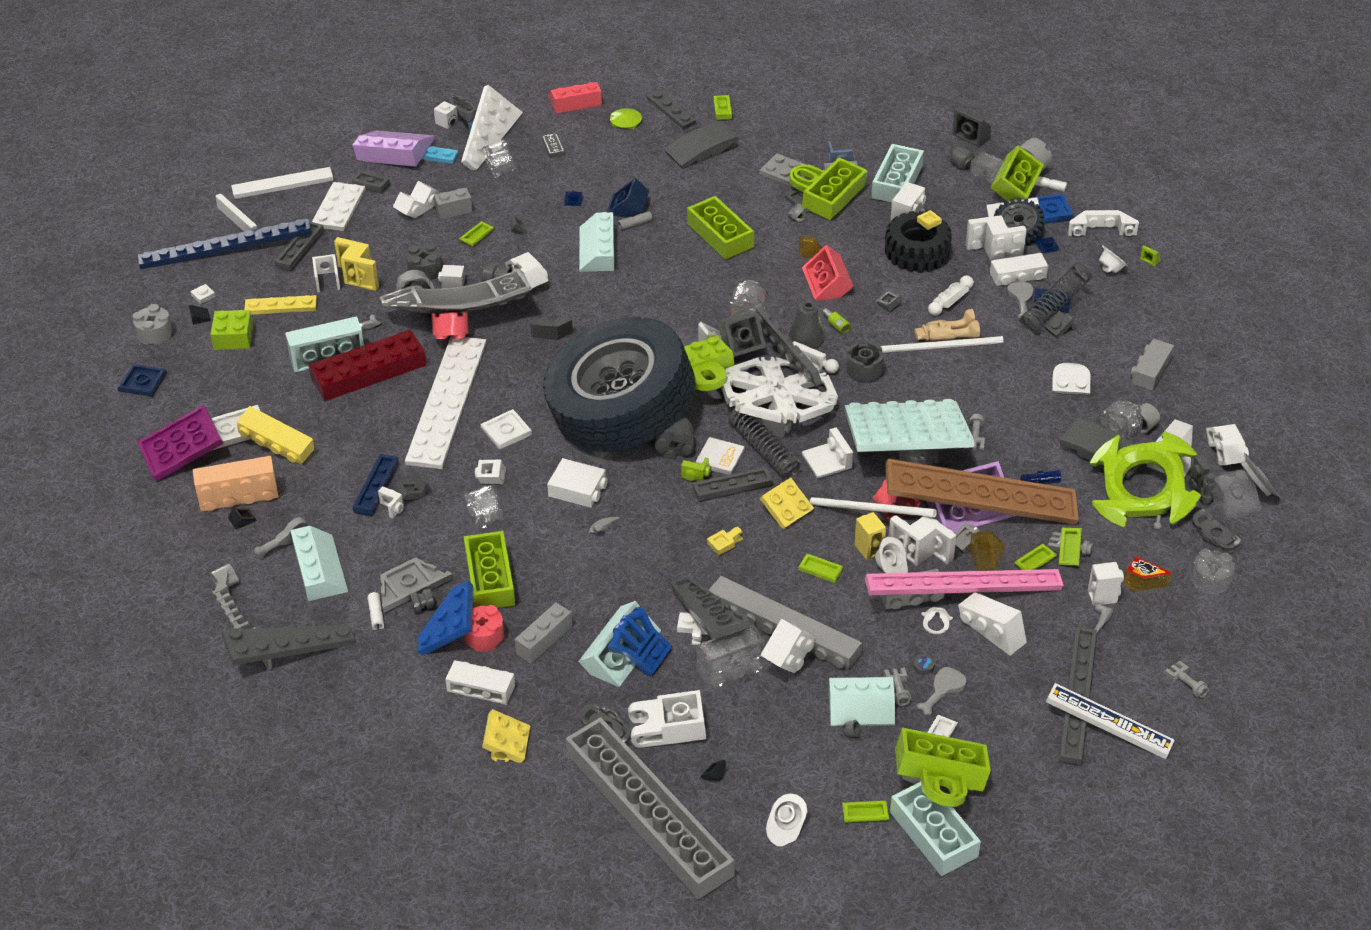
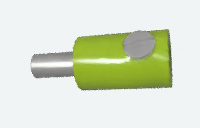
[822,308,851,334]

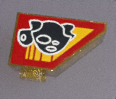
[1123,556,1173,591]

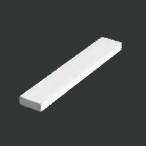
[231,167,333,199]

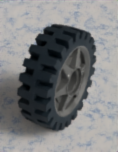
[994,198,1045,246]

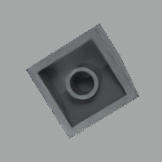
[952,108,991,147]

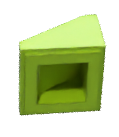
[1140,245,1161,266]

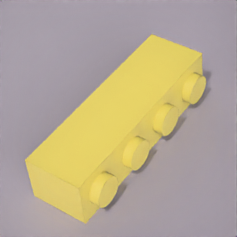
[236,406,314,464]

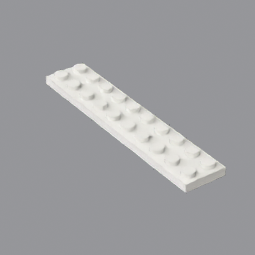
[405,336,487,469]

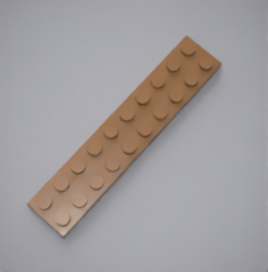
[886,459,1079,525]

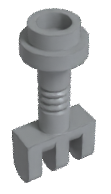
[965,414,985,451]
[1047,532,1093,556]
[1163,661,1209,698]
[884,667,911,706]

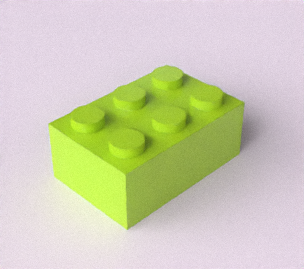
[990,145,1044,202]

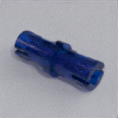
[1020,470,1061,484]

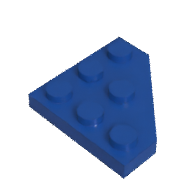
[417,580,473,655]

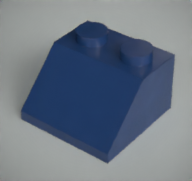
[607,178,649,218]

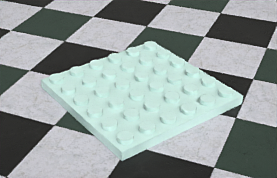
[845,399,974,452]

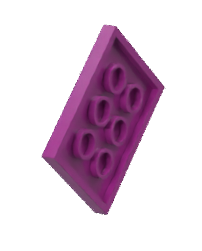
[137,405,224,481]

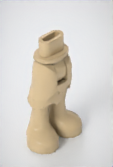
[914,309,980,341]

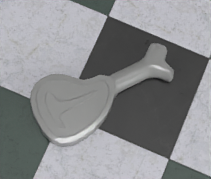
[1007,282,1033,320]
[254,517,308,558]
[916,667,966,716]

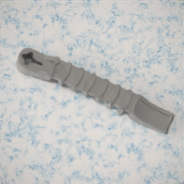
[210,563,272,670]

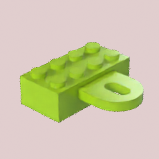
[789,157,867,220]
[684,336,734,391]
[895,728,991,807]

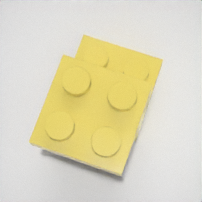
[334,237,379,291]

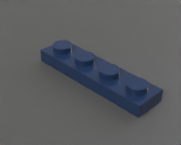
[353,454,399,516]

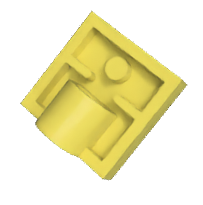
[760,478,814,529]
[482,709,530,763]

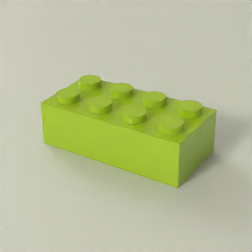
[687,196,754,260]
[464,531,515,608]

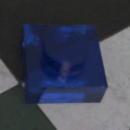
[564,191,583,206]
[1036,237,1059,254]

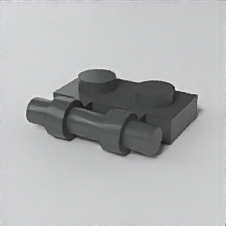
[1188,455,1215,505]

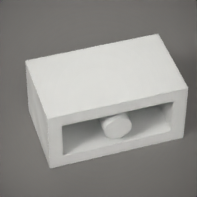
[1088,562,1124,606]

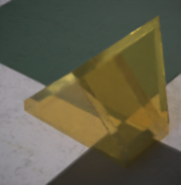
[799,236,822,258]
[969,530,1006,571]

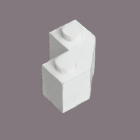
[393,181,441,218]
[505,252,549,289]
[1206,424,1249,465]

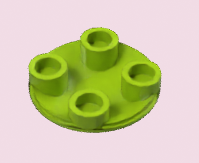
[610,108,642,129]

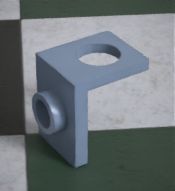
[827,141,853,163]

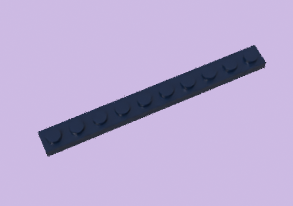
[138,219,311,269]

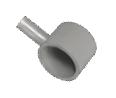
[1117,403,1160,434]

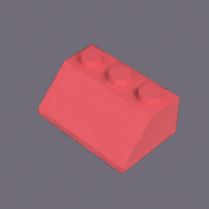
[548,82,602,113]
[802,245,853,301]

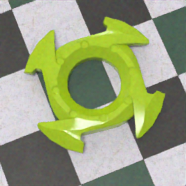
[1089,431,1201,528]

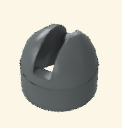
[843,720,861,738]

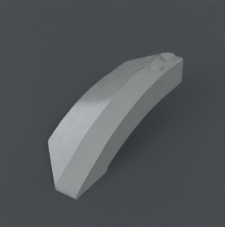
[379,270,532,314]

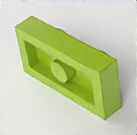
[713,95,732,120]

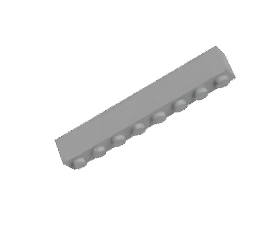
[709,576,862,671]

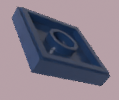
[118,364,167,397]

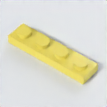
[245,295,317,315]

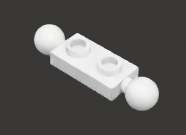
[928,275,974,316]
[793,341,839,373]

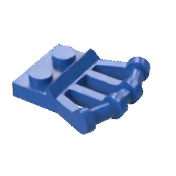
[608,606,672,676]

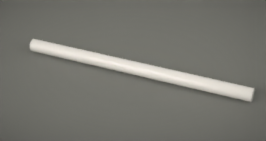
[881,336,1003,353]
[810,497,937,517]

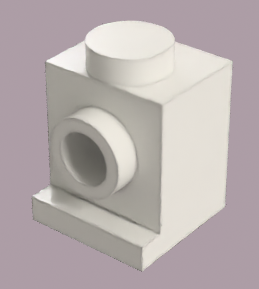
[475,460,506,485]

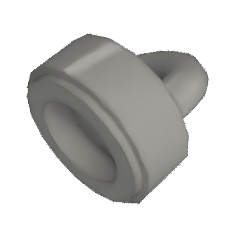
[788,204,806,222]

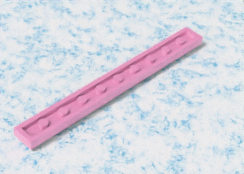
[865,569,1064,595]

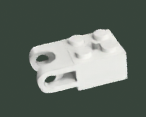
[628,690,706,748]

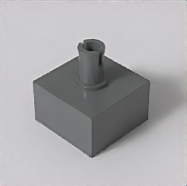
[717,311,766,357]

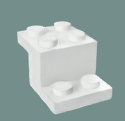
[965,215,1026,260]
[889,515,956,566]

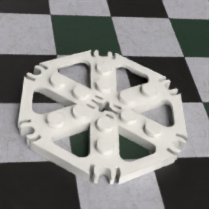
[721,357,838,423]

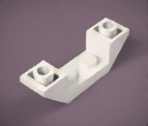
[1068,210,1139,236]

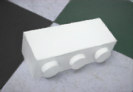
[990,253,1048,286]
[446,660,515,705]

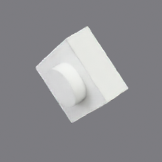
[378,486,404,519]

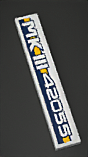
[1046,683,1174,759]

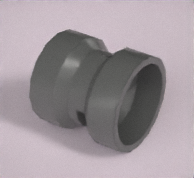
[409,589,435,613]

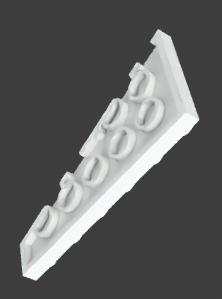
[461,85,523,171]

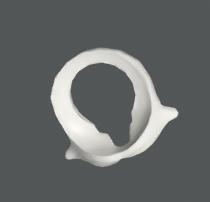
[921,607,953,634]

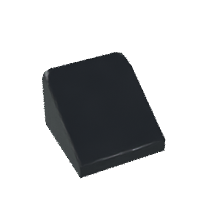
[188,305,211,325]
[228,508,257,530]

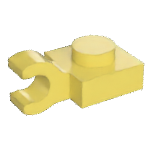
[707,527,743,556]

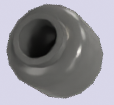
[950,145,975,170]

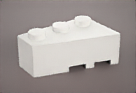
[958,592,1027,656]

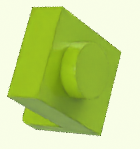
[681,457,712,481]

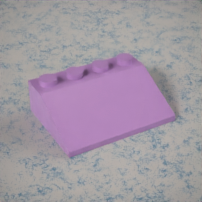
[353,131,435,166]
[926,461,1018,533]

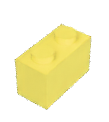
[855,512,886,560]

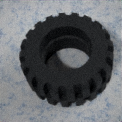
[885,211,952,272]

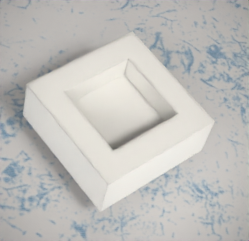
[190,284,216,304]

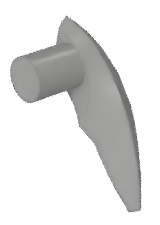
[360,315,381,331]
[589,517,619,534]
[1095,603,1113,632]

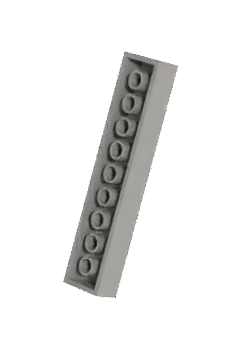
[565,717,735,900]

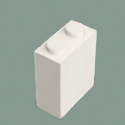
[547,458,608,508]

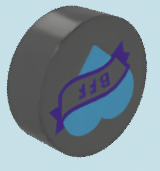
[913,654,934,675]

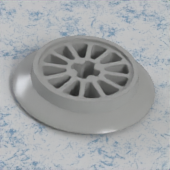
[1242,452,1280,497]

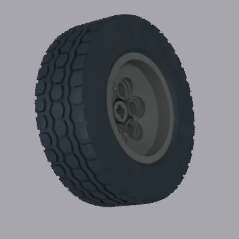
[543,317,695,452]

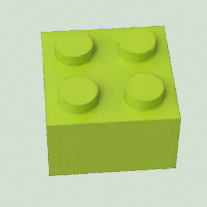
[211,310,253,350]

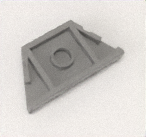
[380,558,452,613]

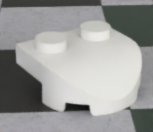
[1052,363,1090,395]

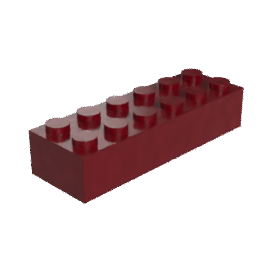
[309,330,427,402]

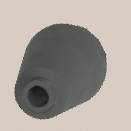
[788,301,824,349]

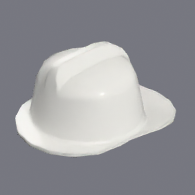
[1099,245,1127,273]
[875,537,908,573]
[766,793,807,846]

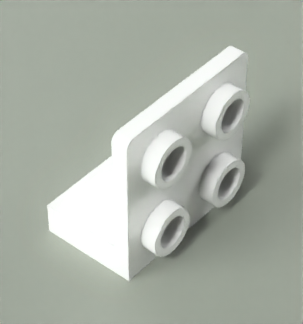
[802,427,853,479]

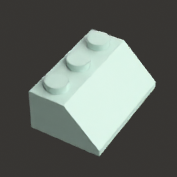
[828,677,895,726]

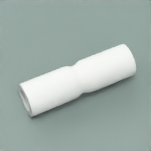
[1034,176,1067,192]
[368,592,384,630]

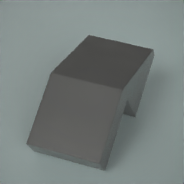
[530,316,573,340]

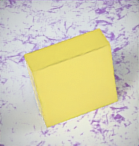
[917,210,942,230]

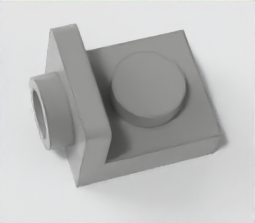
[954,522,983,553]

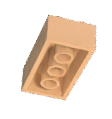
[193,456,279,511]

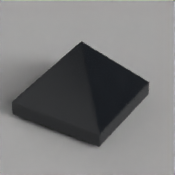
[700,760,726,780]

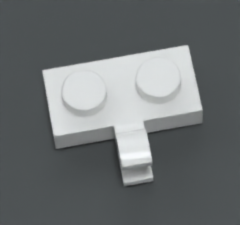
[677,612,708,645]

